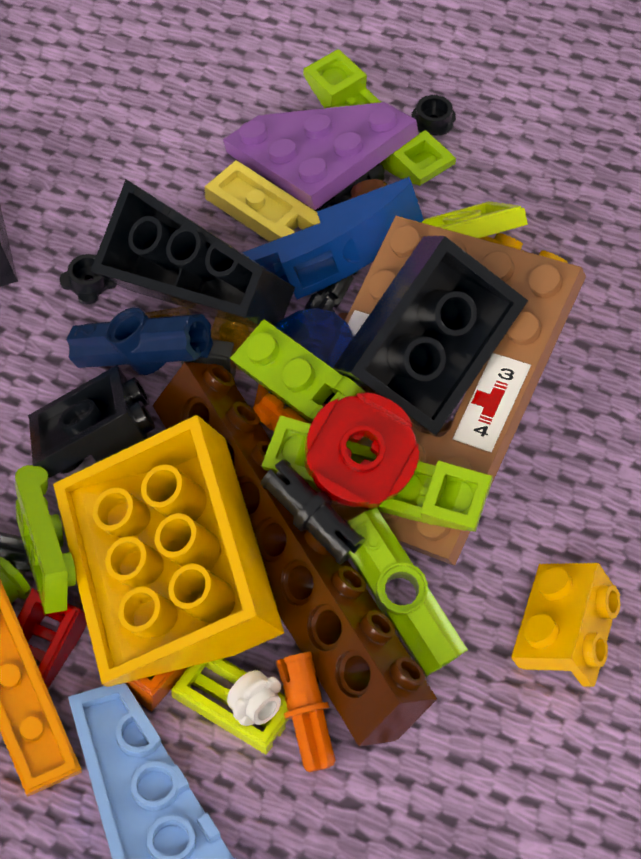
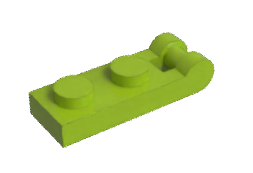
[230,319,366,423]
[15,465,76,614]

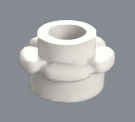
[227,670,281,726]

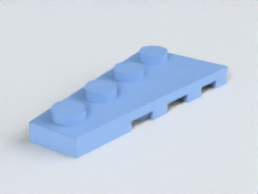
[68,683,236,859]

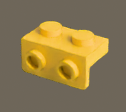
[511,563,620,687]

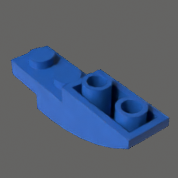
[242,177,424,300]

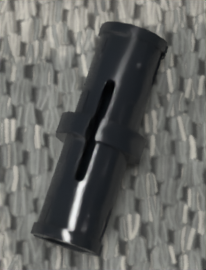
[260,459,366,565]

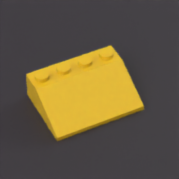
[53,415,284,687]

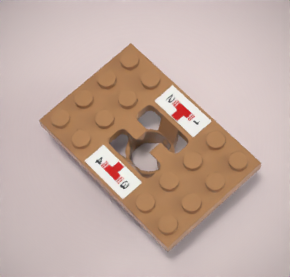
[299,216,586,566]

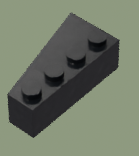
[91,179,295,330]

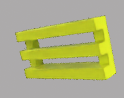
[171,658,289,755]

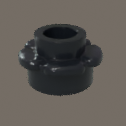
[411,95,456,136]

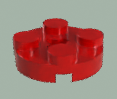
[305,393,419,508]

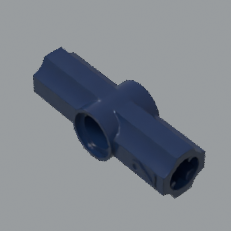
[66,307,214,376]

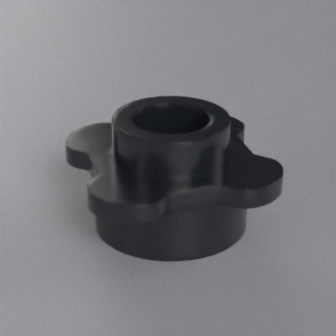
[59,254,117,305]

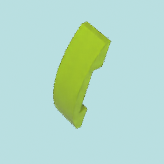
[303,49,456,186]
[261,415,493,532]

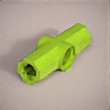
[347,507,468,677]

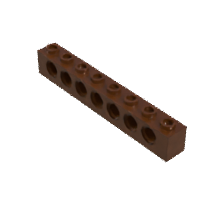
[152,362,437,746]

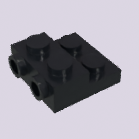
[28,365,155,479]

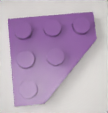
[223,102,419,210]

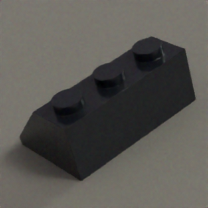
[333,236,528,436]

